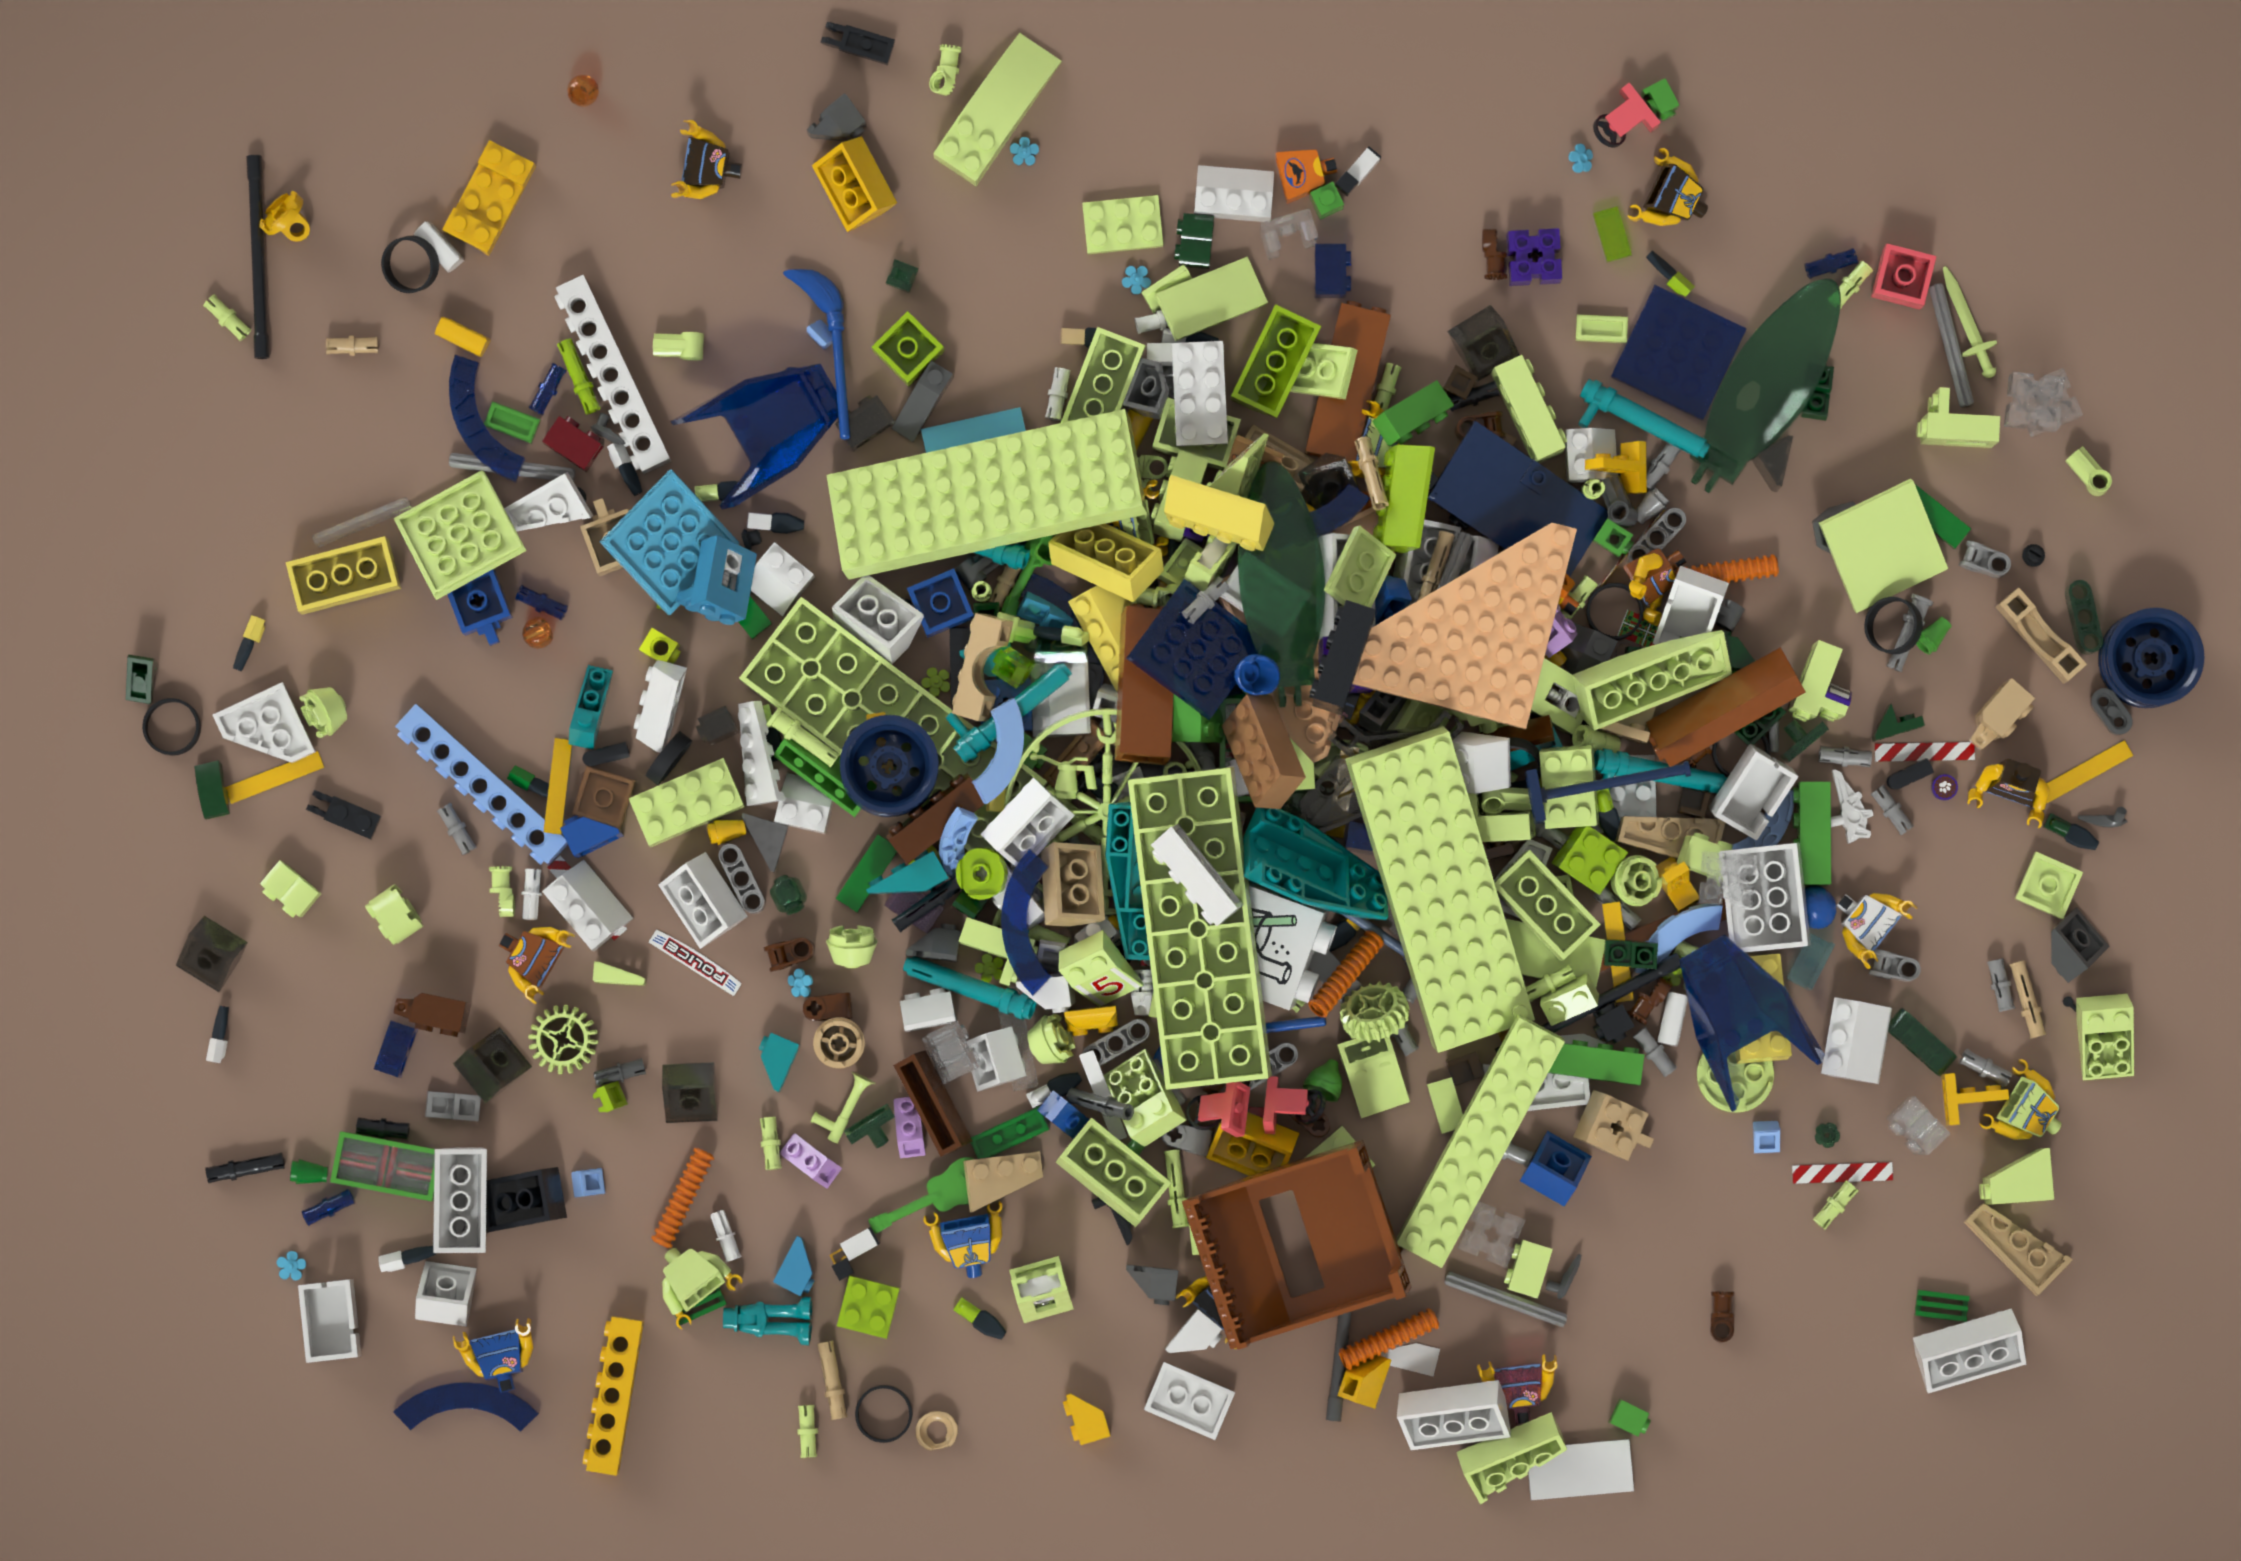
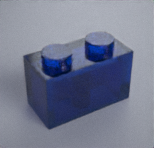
[1315,244,1351,298]

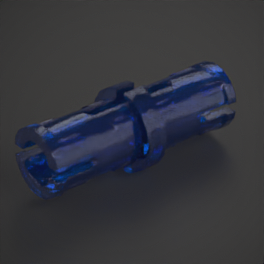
[1804,248,1858,279]
[528,363,567,415]
[515,585,568,621]
[301,1189,355,1226]

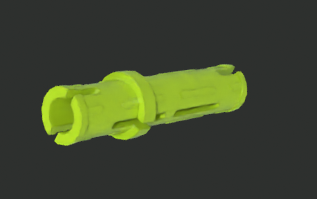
[557,338,601,415]

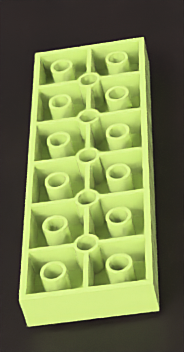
[826,409,1147,579]
[739,597,1048,852]
[1345,726,1535,1053]
[1128,767,1272,1090]

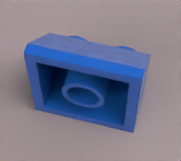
[560,815,624,859]
[1520,1131,1592,1206]

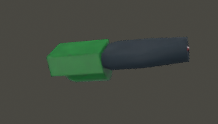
[507,765,549,798]

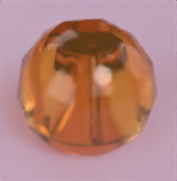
[567,75,599,107]
[522,617,554,649]

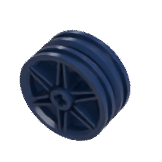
[2098,608,2205,709]
[840,715,939,817]

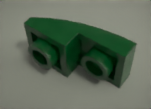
[1801,363,1834,421]
[1734,706,1787,746]
[194,760,230,820]
[1604,939,1658,969]

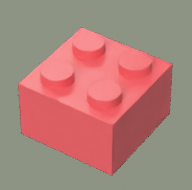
[1871,244,1937,310]

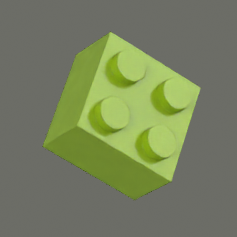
[872,311,945,387]
[1552,826,1628,895]
[837,1275,900,1339]

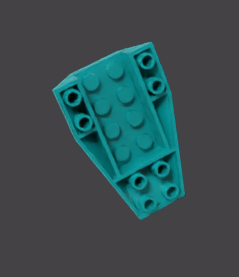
[1105,802,1150,960]
[1243,807,1388,920]

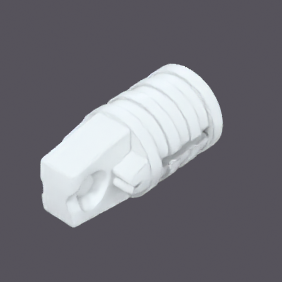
[1131,970,1153,1016]

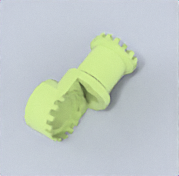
[929,44,961,96]
[1137,455,1169,479]
[1132,584,1186,610]
[489,866,515,917]

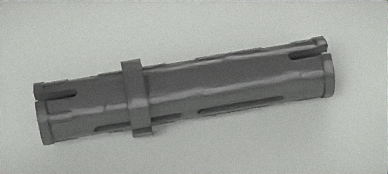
[1067,1088,1134,1120]

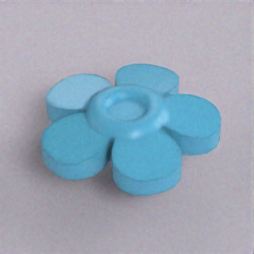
[1010,137,1039,166]
[1569,144,1593,173]
[1122,266,1151,294]
[788,968,813,997]
[276,1251,307,1281]

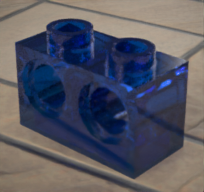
[374,1020,418,1078]

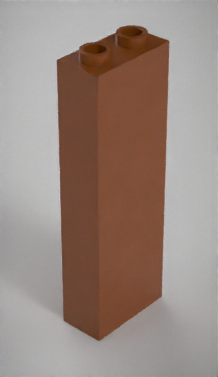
[1305,301,1391,465]
[1115,604,1177,765]
[1646,647,1806,767]

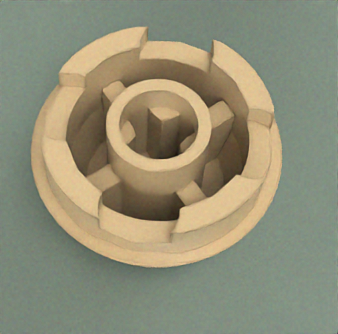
[813,1017,865,1069]

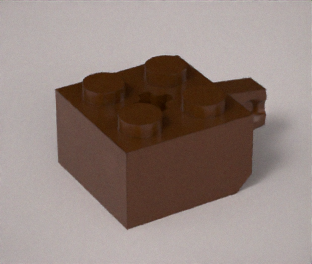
[394,993,471,1037]

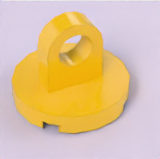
[260,191,310,242]

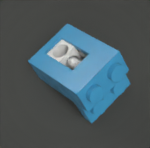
[676,535,757,625]

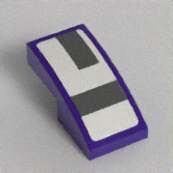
[1825,683,1852,706]

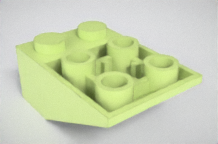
[2076,993,2134,1080]
[1336,1038,1410,1118]
[1103,1049,1186,1147]

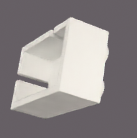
[1653,566,1729,645]
[1708,744,1799,841]
[298,1279,362,1363]

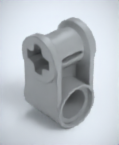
[1959,541,2011,578]
[1869,949,1921,982]
[1162,1124,1213,1157]

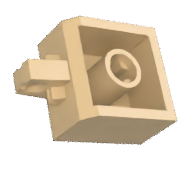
[580,498,630,576]
[1969,678,2035,750]
[1573,1090,1654,1161]

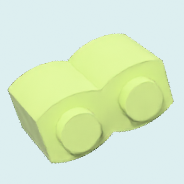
[260,860,322,918]

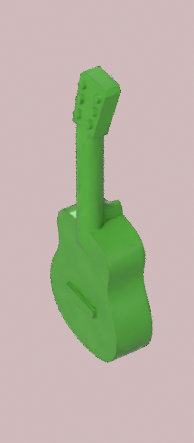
[1001,534,1056,616]
[869,1157,975,1234]

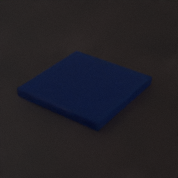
[1611,285,1747,421]
[1126,579,1267,720]

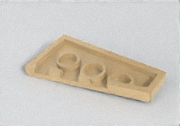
[1615,816,1726,859]
[1964,1203,2073,1296]

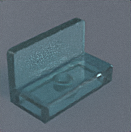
[1786,933,1835,991]

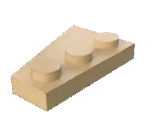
[963,1151,1043,1212]

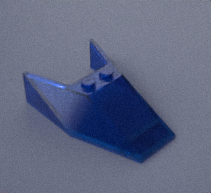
[671,364,838,510]
[1679,934,1825,1112]

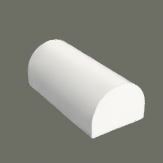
[414,221,465,273]
[1657,992,1688,1047]

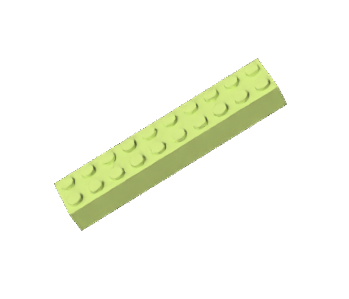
[1396,1014,1565,1268]

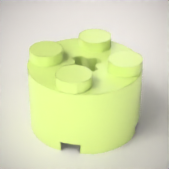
[365,884,424,945]

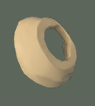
[916,1411,958,1451]

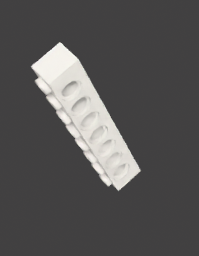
[554,275,671,474]

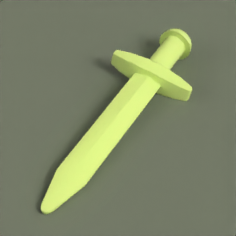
[1943,266,1997,378]

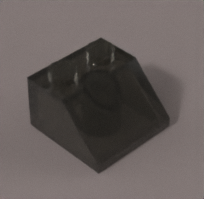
[1447,305,1520,382]
[176,916,248,992]
[453,1027,532,1104]
[662,1062,718,1123]

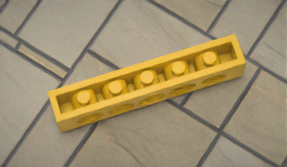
[583,1316,644,1476]

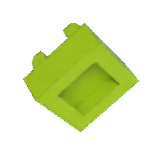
[593,1081,628,1113]

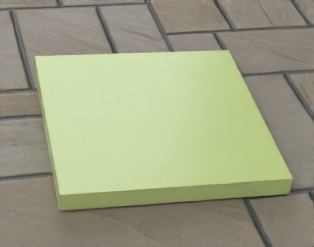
[393,470,527,600]
[1819,479,1948,613]

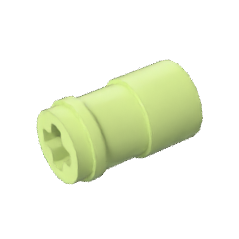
[1572,725,1621,753]

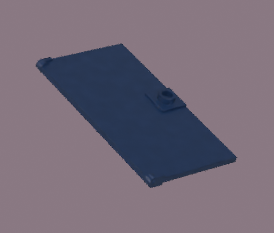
[1428,421,1608,577]

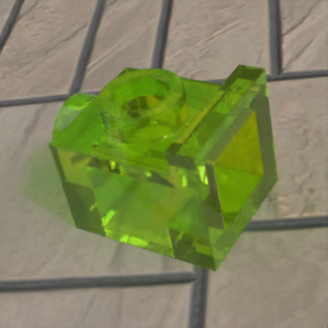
[991,647,1037,689]

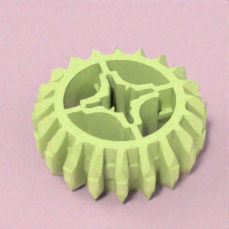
[1340,981,1409,1044]
[528,1005,598,1074]

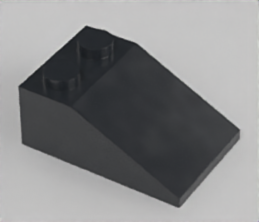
[486,1167,567,1233]

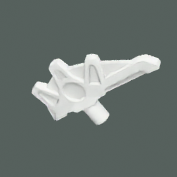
[1831,769,1873,844]

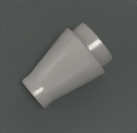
[1636,487,1670,525]

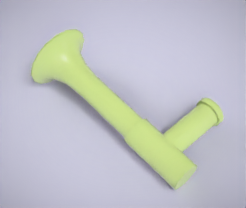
[811,1072,876,1144]

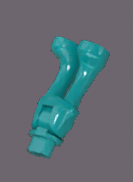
[723,1297,812,1346]

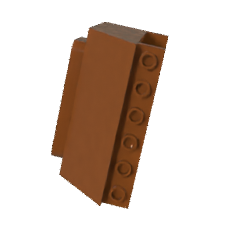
[1182,1140,1412,1350]

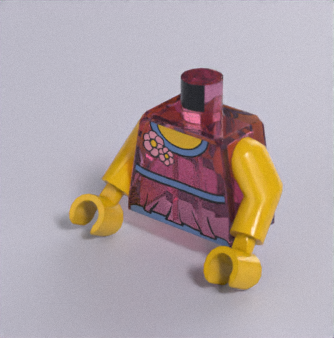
[1477,1354,1557,1424]

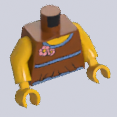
[1623,548,1687,626]
[499,927,575,1004]

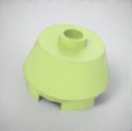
[299,687,347,738]
[1611,855,1662,906]
[826,925,878,968]
[1027,1014,1075,1064]

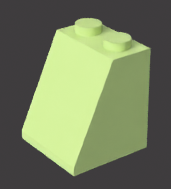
[1979,1148,2054,1204]

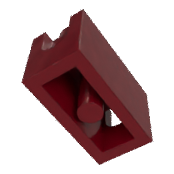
[542,416,604,472]

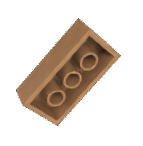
[1222,694,1306,809]

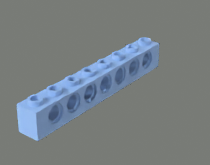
[395,704,568,865]

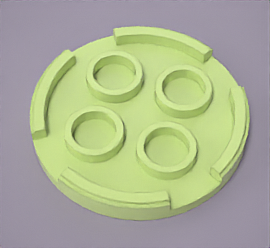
[1697,1036,1774,1113]

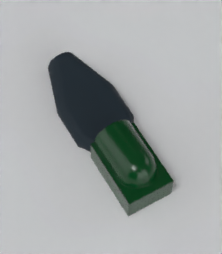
[2043,813,2099,850]

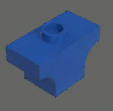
[1037,1091,1090,1139]

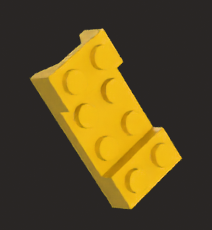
[442,140,536,256]

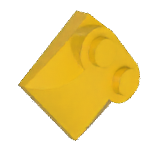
[1064,1005,1118,1036]

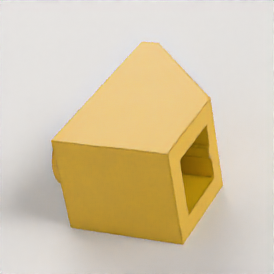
[1337,1355,1392,1409]
[1063,1393,1111,1445]

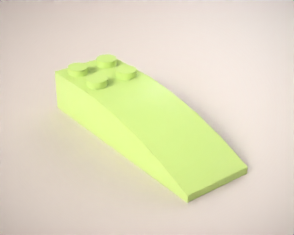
[933,33,1062,186]
[1572,630,1732,731]

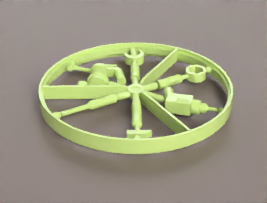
[1004,708,1201,915]

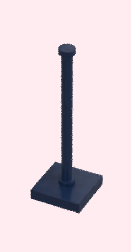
[1525,761,1691,824]

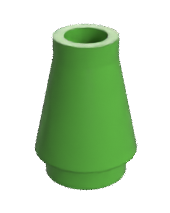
[1916,617,1952,655]

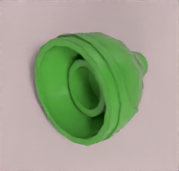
[1303,1059,1342,1102]

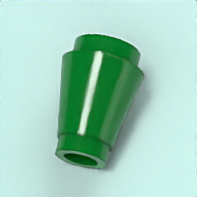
[290,1159,328,1184]

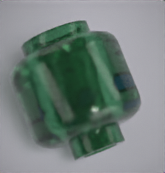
[770,875,807,915]

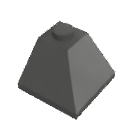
[2051,907,2110,983]

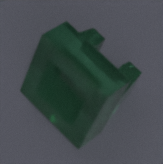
[886,259,919,293]

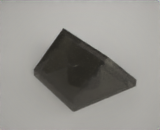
[1752,435,1793,492]
[1298,453,1366,516]

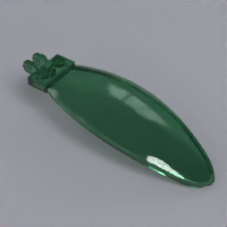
[1690,278,1841,493]
[1238,461,1325,707]

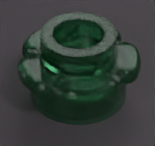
[1815,1122,1840,1148]

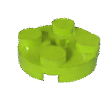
[956,847,1008,900]

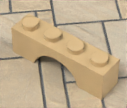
[1995,588,2087,684]
[952,613,1014,721]

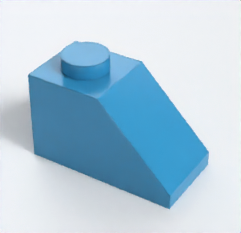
[773,1236,815,1296]

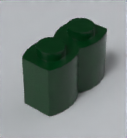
[1174,213,1214,269]

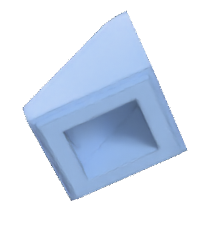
[806,320,833,350]
[1753,1121,1780,1153]
[571,1168,605,1197]

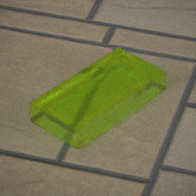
[1592,206,1632,263]

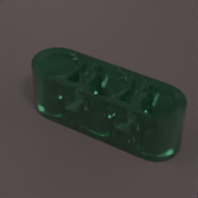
[2065,580,2103,655]
[1888,1008,1957,1077]

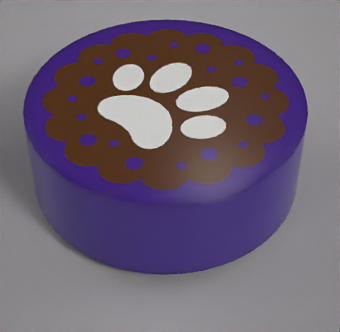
[1931,774,1958,801]

